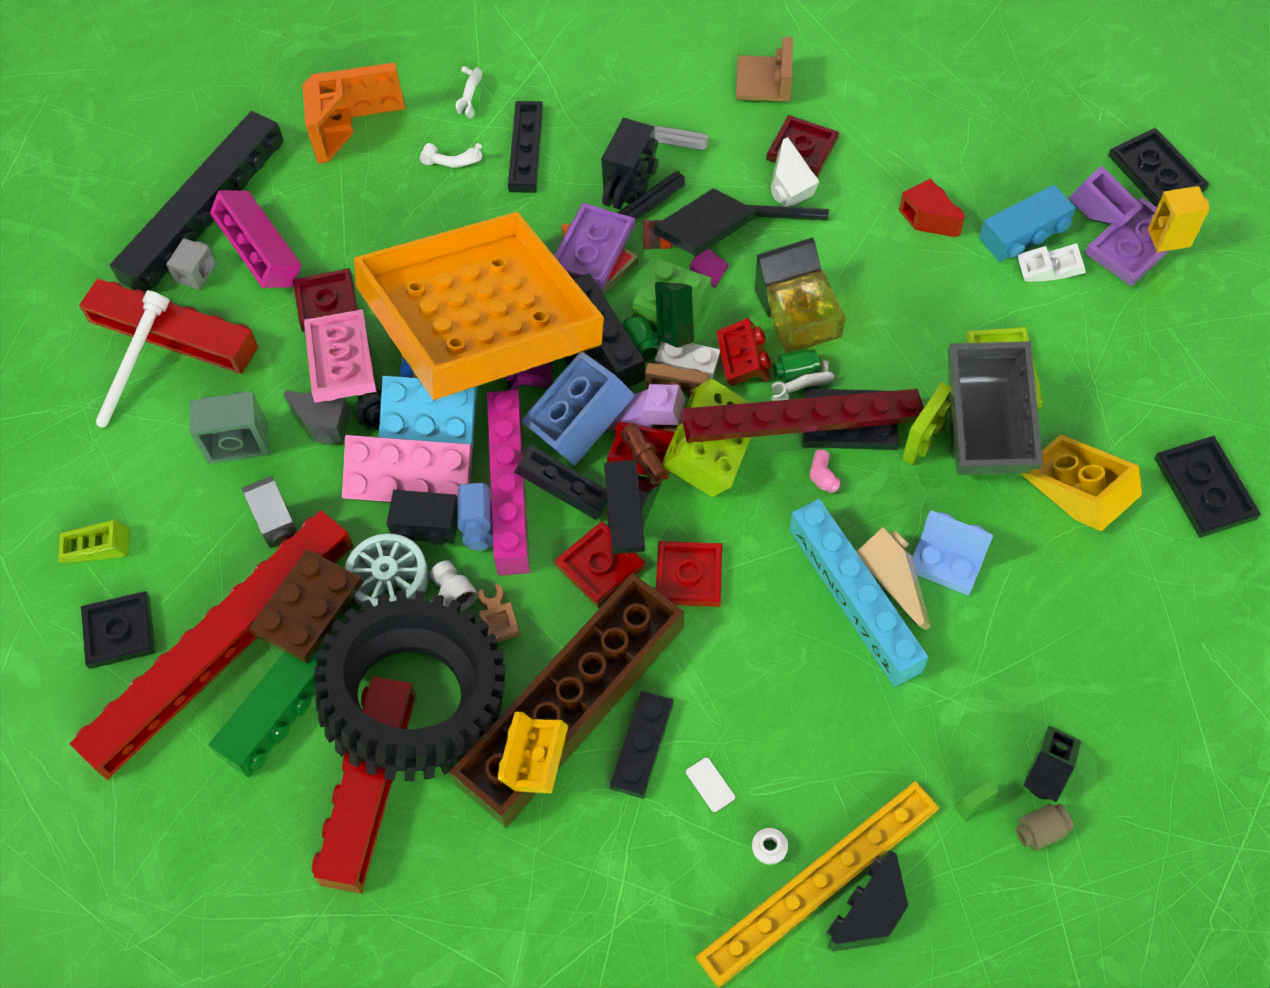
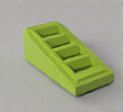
[58,519,129,564]

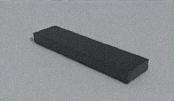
[508,101,543,193]

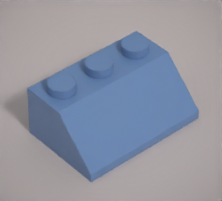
[521,351,635,466]

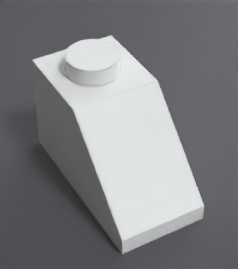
[770,137,819,207]

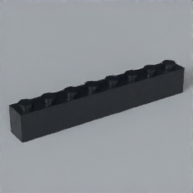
[110,111,284,293]

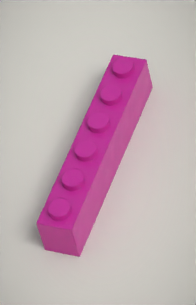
[487,390,530,576]

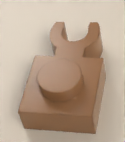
[478,584,520,643]

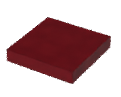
[766,115,839,178]
[293,268,358,332]

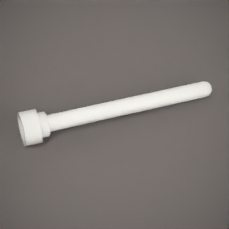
[96,290,170,428]

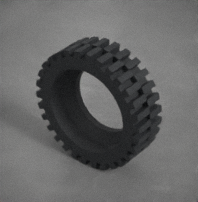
[315,591,506,781]

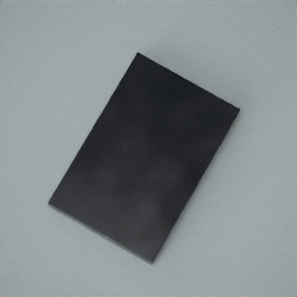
[1108,127,1209,207]
[654,188,755,256]
[1154,435,1261,538]

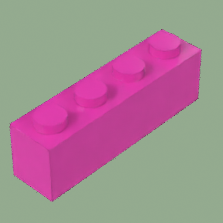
[210,190,302,288]

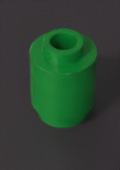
[622,316,659,361]
[773,348,820,384]

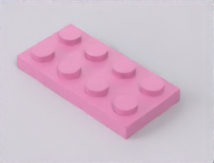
[304,309,376,403]
[342,435,472,502]

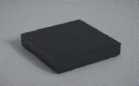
[81,591,155,669]

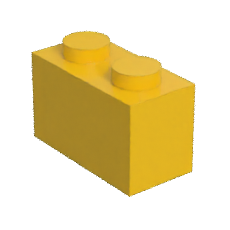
[1147,186,1210,252]

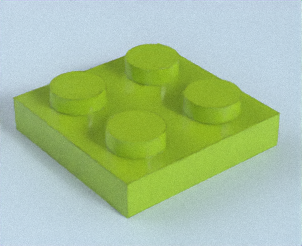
[902,382,952,466]

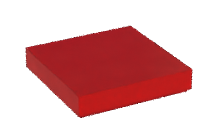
[554,521,646,608]
[656,541,723,607]

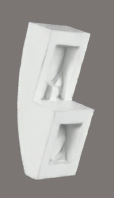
[1017,243,1086,282]

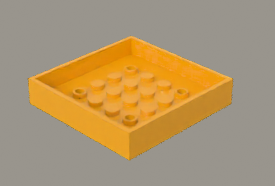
[354,212,604,400]

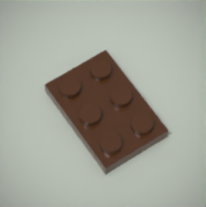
[249,549,363,664]

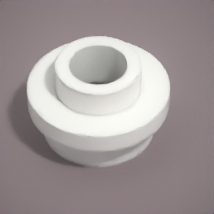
[752,828,788,865]

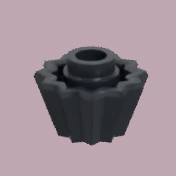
[355,388,382,430]

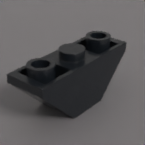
[827,850,908,952]

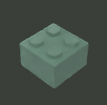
[190,391,269,464]

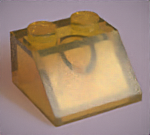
[766,270,846,353]

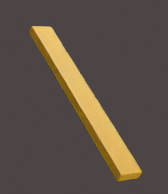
[696,781,939,988]

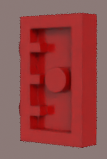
[716,318,772,386]

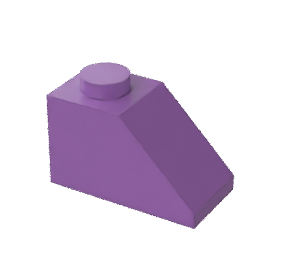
[1069,166,1143,226]

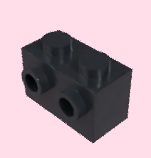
[386,490,458,545]

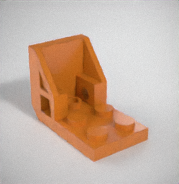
[302,63,405,164]

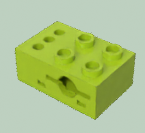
[662,378,751,497]

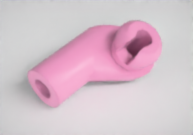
[809,450,840,493]

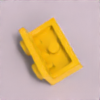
[498,712,568,793]

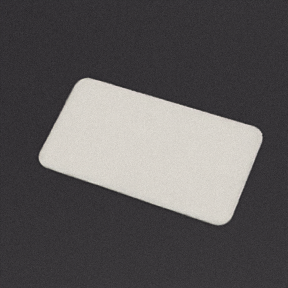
[686,758,735,812]

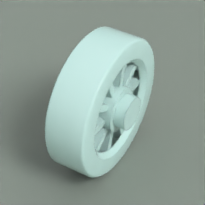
[345,533,429,607]

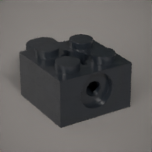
[601,117,659,210]

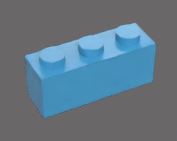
[979,185,1076,262]

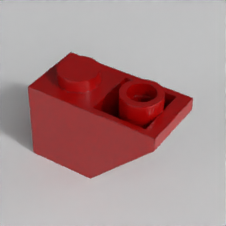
[899,178,965,237]

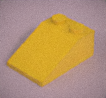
[1020,434,1142,532]

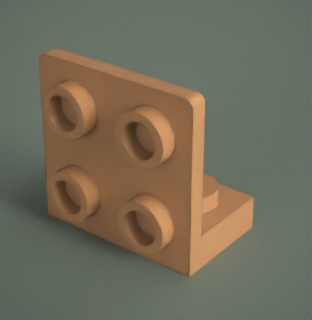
[736,37,793,101]

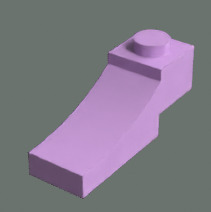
[606,384,685,430]

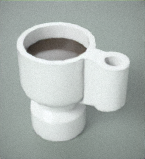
[429,560,478,612]

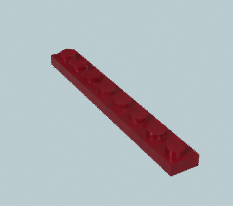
[680,389,924,443]

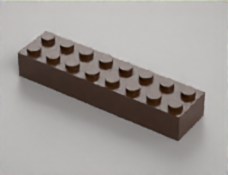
[449,573,684,828]

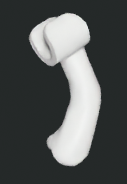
[456,66,483,119]
[420,143,482,168]
[771,360,835,401]

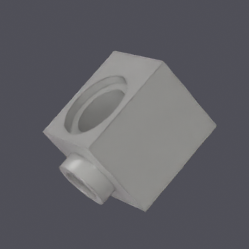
[166,238,216,290]

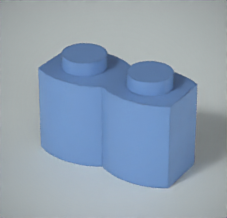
[458,483,493,551]

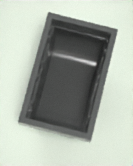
[947,341,1043,475]

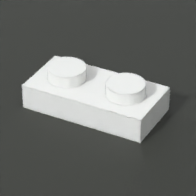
[655,341,721,379]

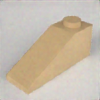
[856,527,931,630]

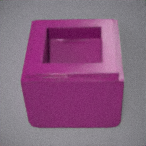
[690,249,728,288]

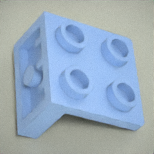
[912,511,993,596]

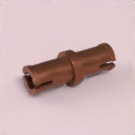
[620,423,669,484]

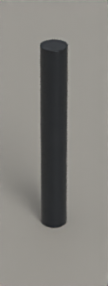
[747,205,829,220]

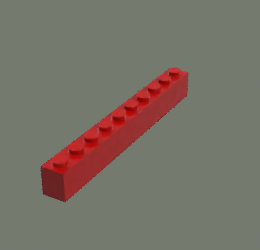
[69,510,354,780]

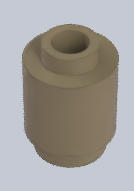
[1016,804,1073,851]

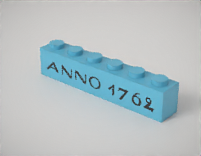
[789,499,928,688]

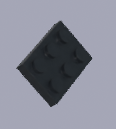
[803,388,898,450]

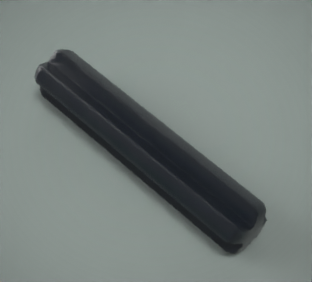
[617,171,685,220]

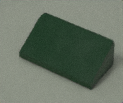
[655,282,694,348]

